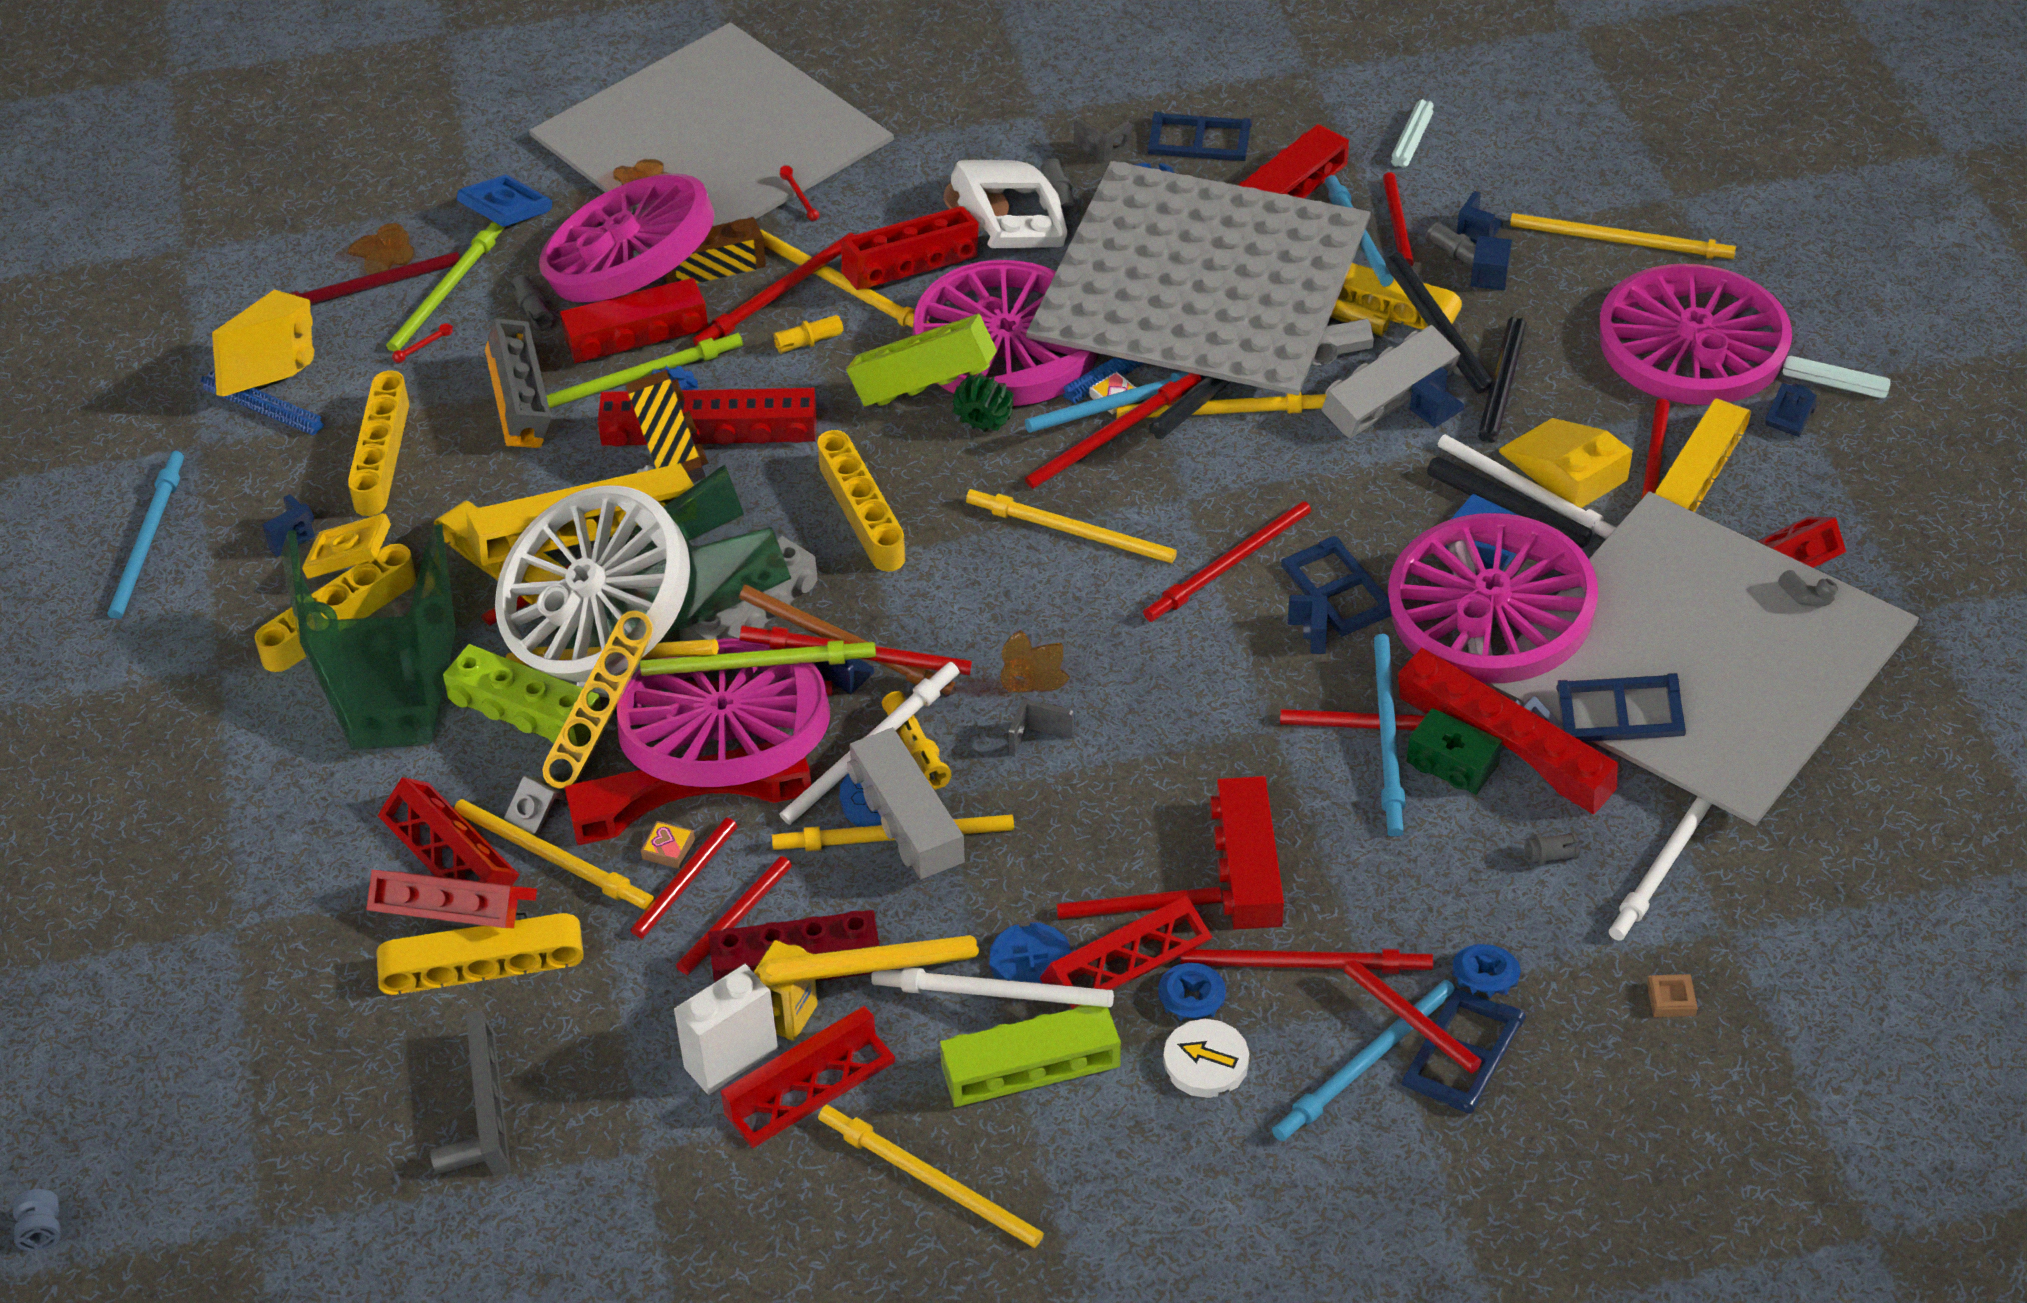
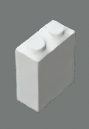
[674,964,778,1095]

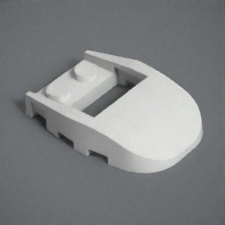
[951,160,1067,248]

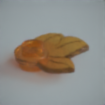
[613,159,669,185]
[347,223,414,275]
[1000,630,1070,692]

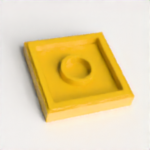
[302,513,391,579]

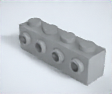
[1321,325,1460,439]
[678,536,817,641]
[847,727,965,880]

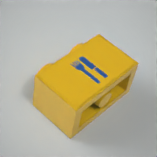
[753,940,818,1041]

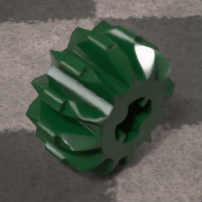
[952,373,1014,432]

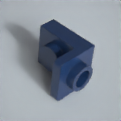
[1765,382,1817,437]
[262,494,315,557]
[1288,595,1327,654]

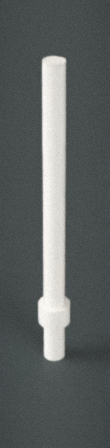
[1438,434,1616,539]
[779,662,960,825]
[1609,796,1712,941]
[871,967,1114,1007]

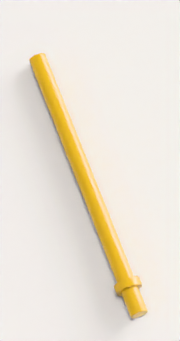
[1510,213,1736,260]
[760,230,929,328]

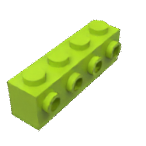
[846,313,997,407]
[443,644,602,746]
[940,1005,1121,1107]

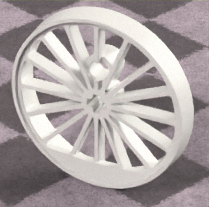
[495,486,690,682]

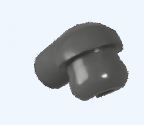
[1778,570,1838,606]

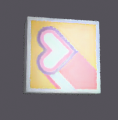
[1089,372,1136,414]

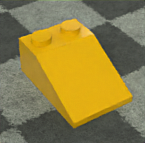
[212,290,314,397]
[1499,418,1633,508]

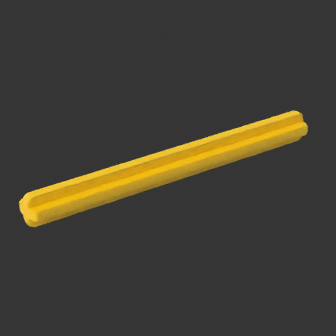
[758,935,979,986]

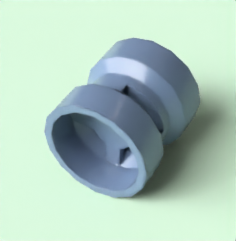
[13,1189,61,1251]

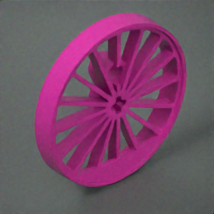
[539,173,714,302]
[912,260,1098,406]
[1599,264,1792,405]
[1388,513,1598,684]
[617,638,830,787]

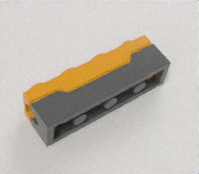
[485,318,551,448]

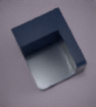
[1457,191,1503,243]
[1470,236,1512,291]
[1410,367,1464,428]
[815,627,874,694]

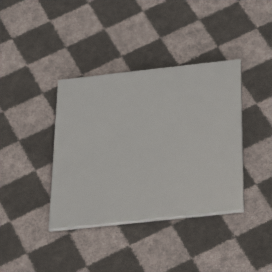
[529,22,894,226]
[1026,161,1371,396]
[1484,491,1919,826]

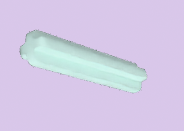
[1391,99,1434,168]
[1783,355,1890,399]

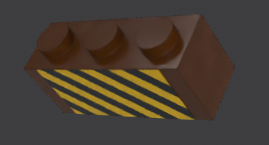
[663,217,766,284]
[625,370,709,483]

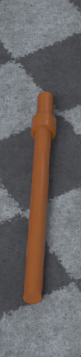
[738,584,955,696]

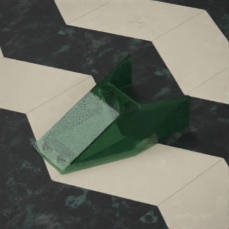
[555,465,792,649]
[281,524,456,750]

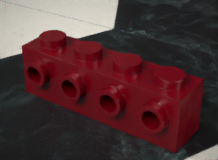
[708,909,880,983]

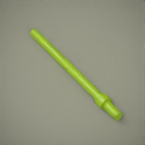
[387,221,506,351]
[546,333,743,409]
[640,640,876,676]

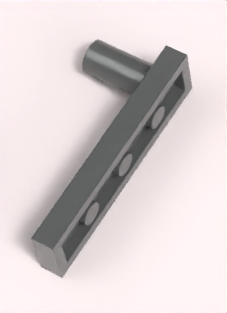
[431,1009,511,1176]

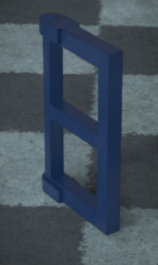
[1148,111,1252,161]
[1281,536,1392,637]
[1556,673,1686,742]
[1402,988,1526,1113]

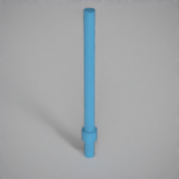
[1325,175,1394,286]
[1025,371,1207,433]
[107,451,184,619]
[1374,634,1406,836]
[1272,980,1455,1142]

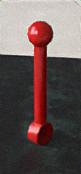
[779,165,819,221]
[392,323,453,363]

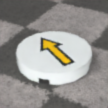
[1163,1019,1249,1098]

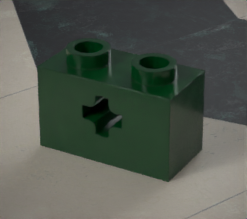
[1406,708,1502,795]

